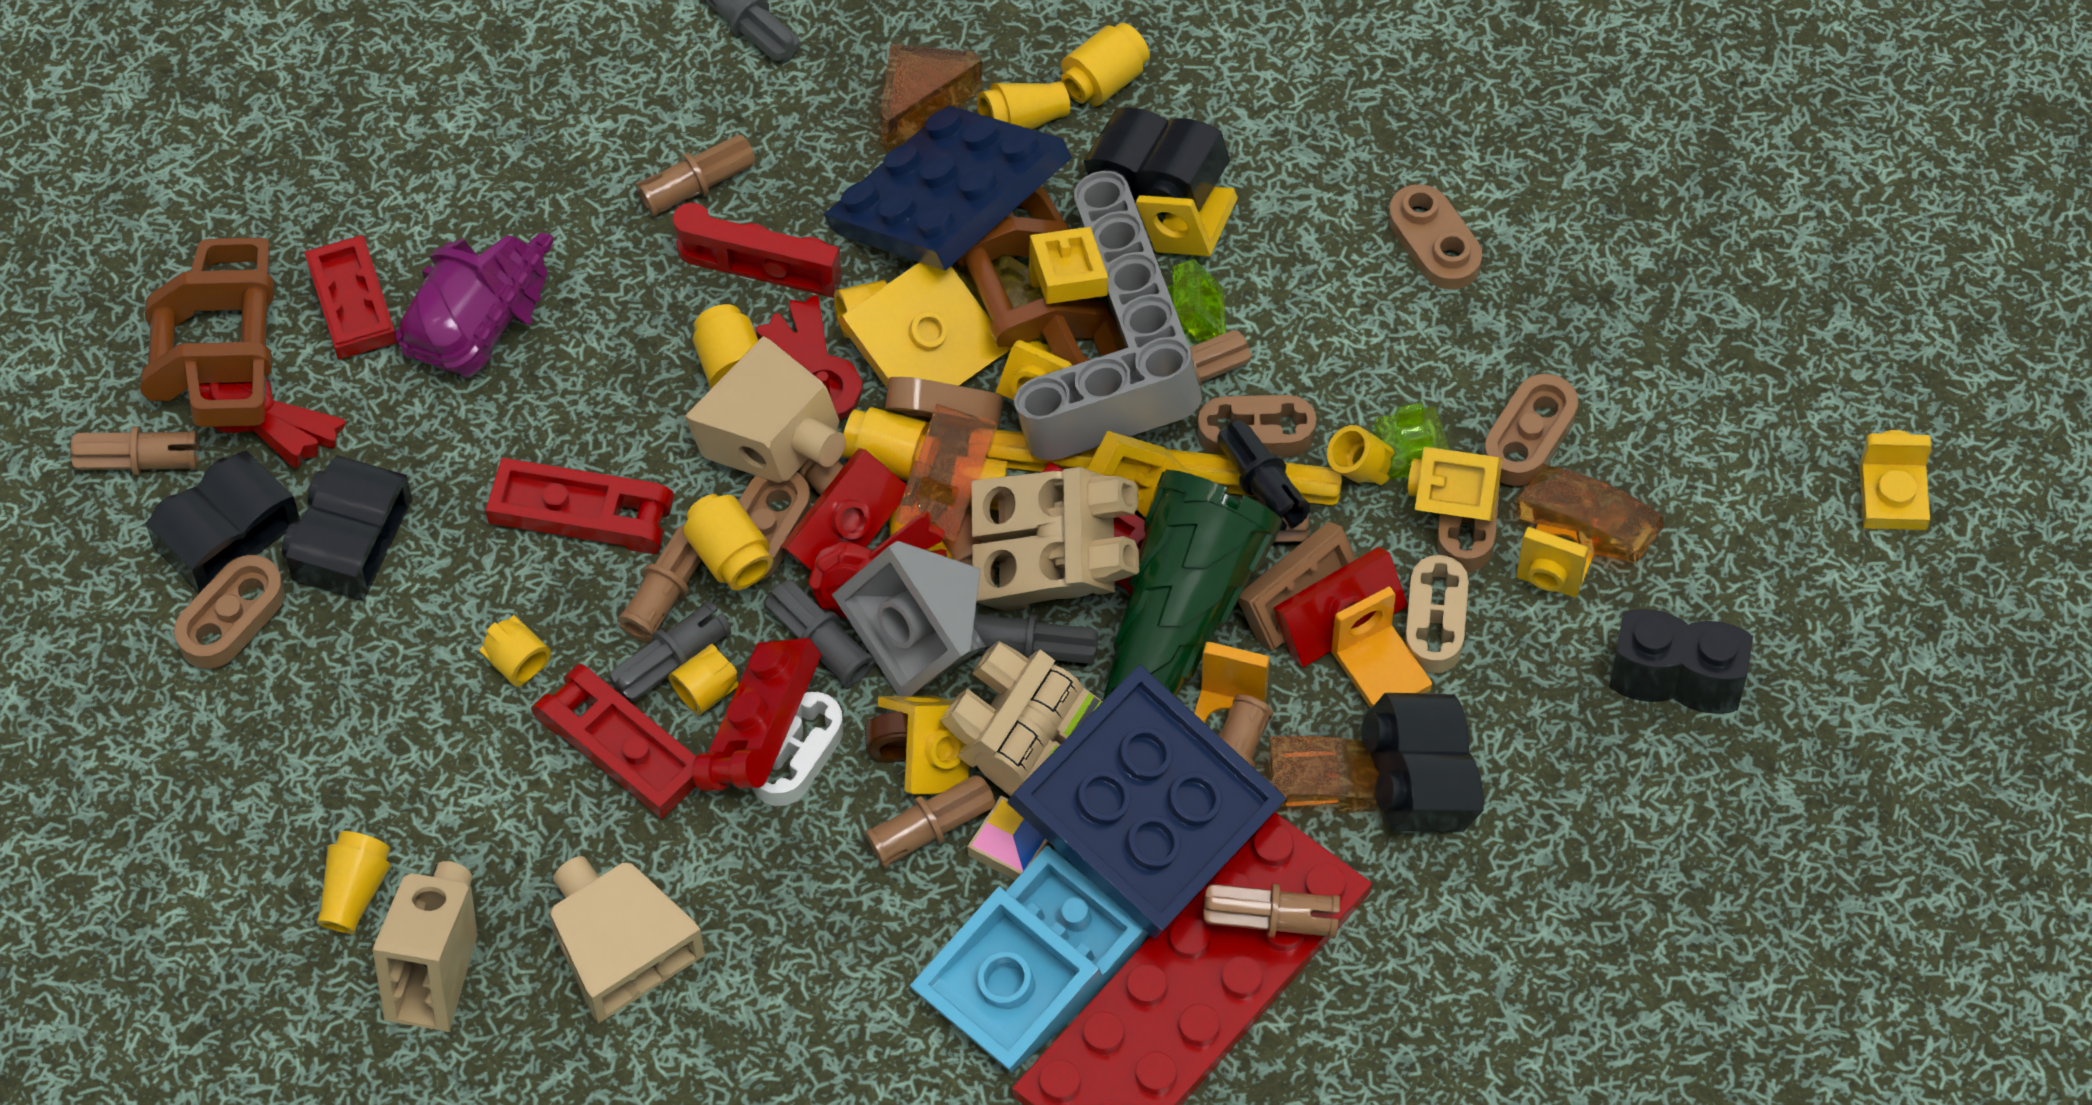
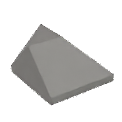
[832,541,986,696]

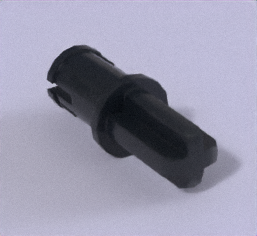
[1217,420,1310,531]

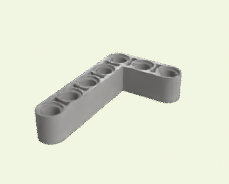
[1014,171,1202,460]

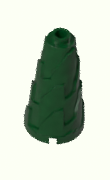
[1103,469,1282,699]

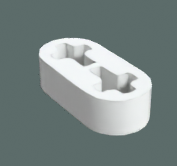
[752,692,844,806]

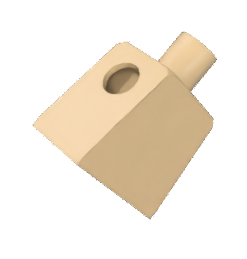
[685,336,846,483]
[549,856,705,1024]
[373,861,477,1032]

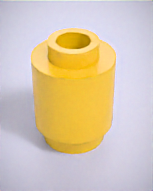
[1061,22,1150,107]
[692,304,759,389]
[841,407,938,483]
[683,494,773,591]

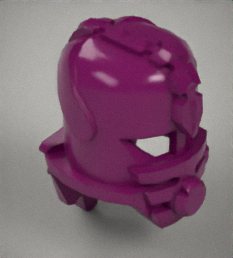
[396,232,554,378]

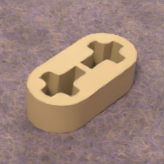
[1405,555,1469,674]

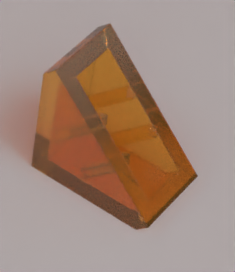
[881,44,982,153]

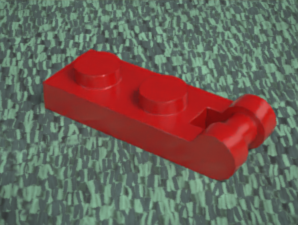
[673,203,842,298]
[485,457,675,555]
[692,638,822,792]
[531,663,697,819]

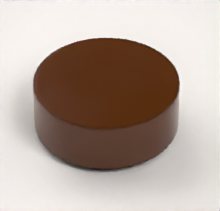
[865,712,908,763]

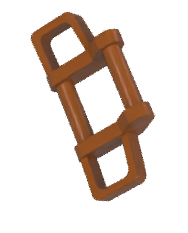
[957,186,1125,366]
[140,238,274,427]

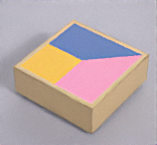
[967,796,1051,880]

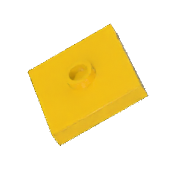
[838,262,1011,418]

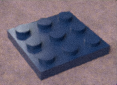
[823,105,1072,271]
[1007,664,1287,940]

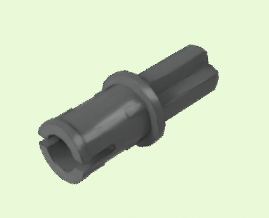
[702,0,800,64]
[765,580,875,689]
[609,601,731,702]
[974,613,1098,664]

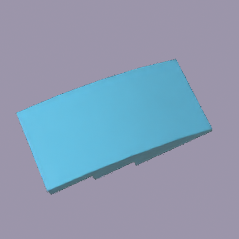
[910,845,1151,1073]

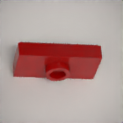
[304,235,398,360]
[780,448,911,573]
[1273,546,1408,667]

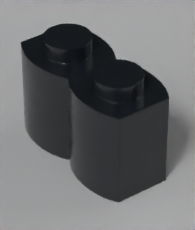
[1083,107,1230,214]
[145,450,300,593]
[282,455,412,601]
[1609,609,1753,714]
[1361,693,1484,832]

